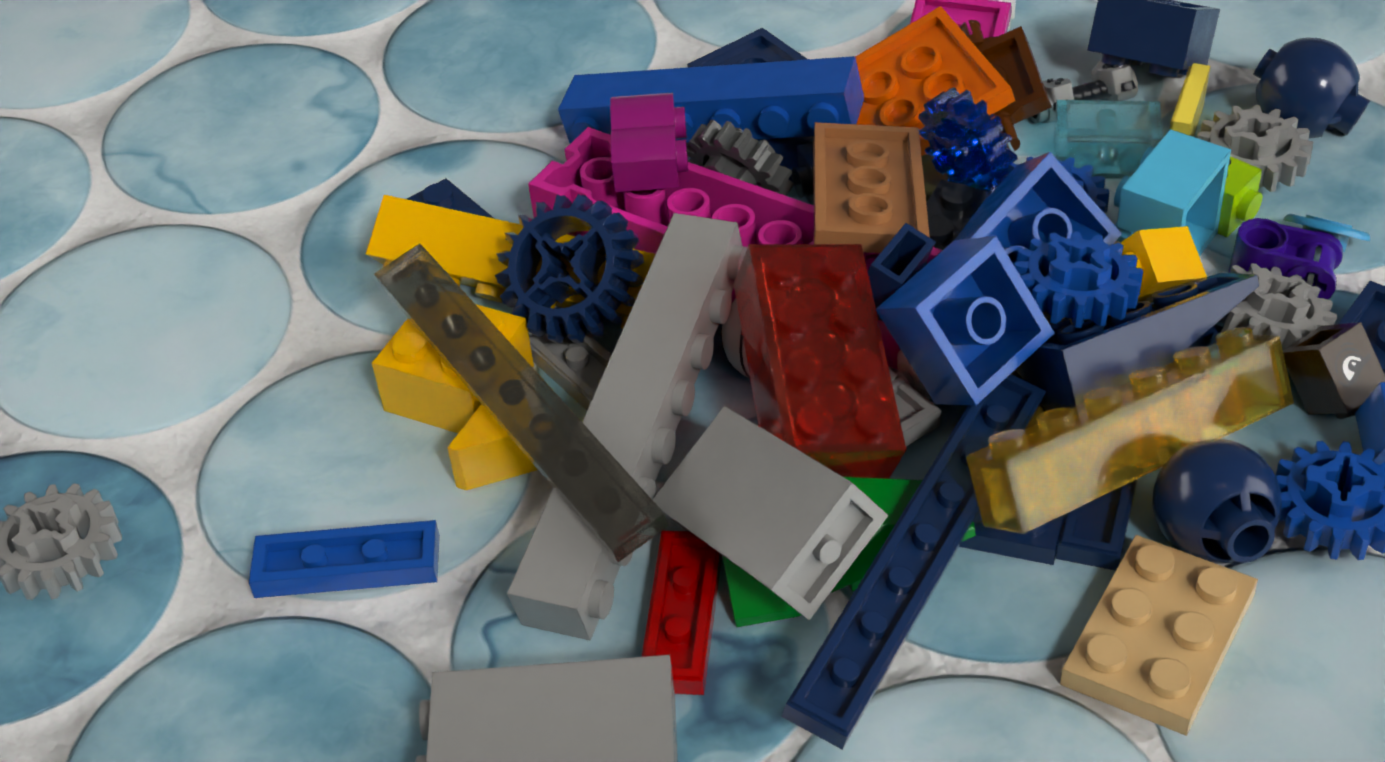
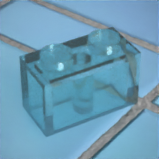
[1053,100,1163,179]

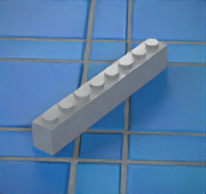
[507,213,749,641]

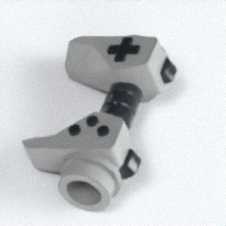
[1030,60,1138,123]

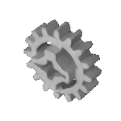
[1197,105,1313,192]
[1218,263,1337,356]
[0,483,122,600]

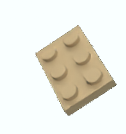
[1060,535,1258,736]

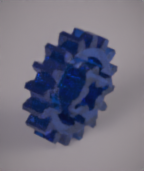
[918,88,1018,193]

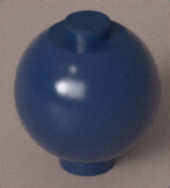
[1253,37,1371,138]
[1152,439,1282,564]

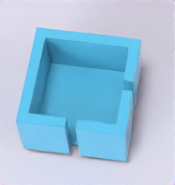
[1114,129,1231,257]

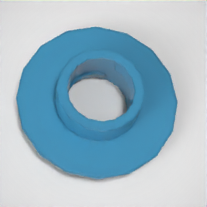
[1283,214,1371,252]

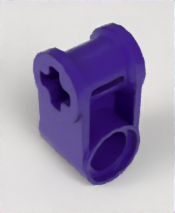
[1228,218,1343,299]

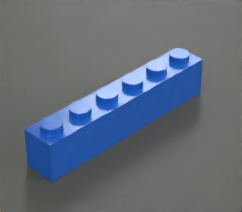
[558,56,864,143]

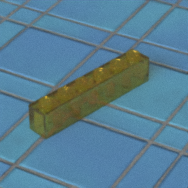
[966,327,1294,534]

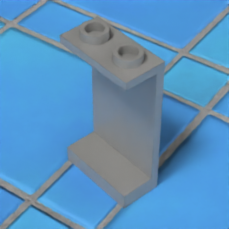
[650,406,888,620]
[415,655,678,762]

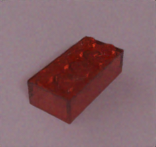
[734,244,906,479]

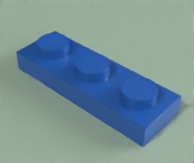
[249,520,440,598]

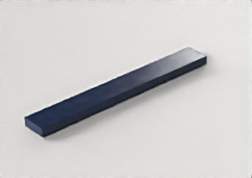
[781,374,1046,750]

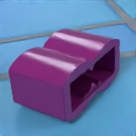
[610,93,688,192]

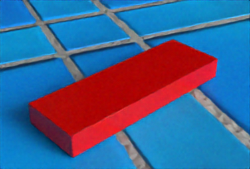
[642,530,722,695]

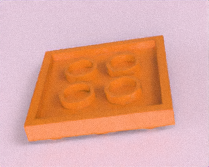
[855,6,1016,156]

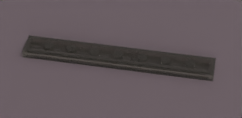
[374,243,669,562]

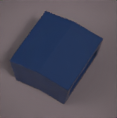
[861,223,936,322]

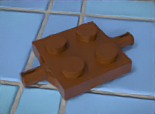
[960,20,1052,153]

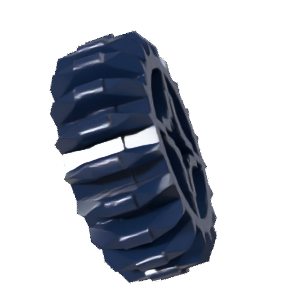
[495,194,645,344]

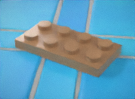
[813,122,930,255]

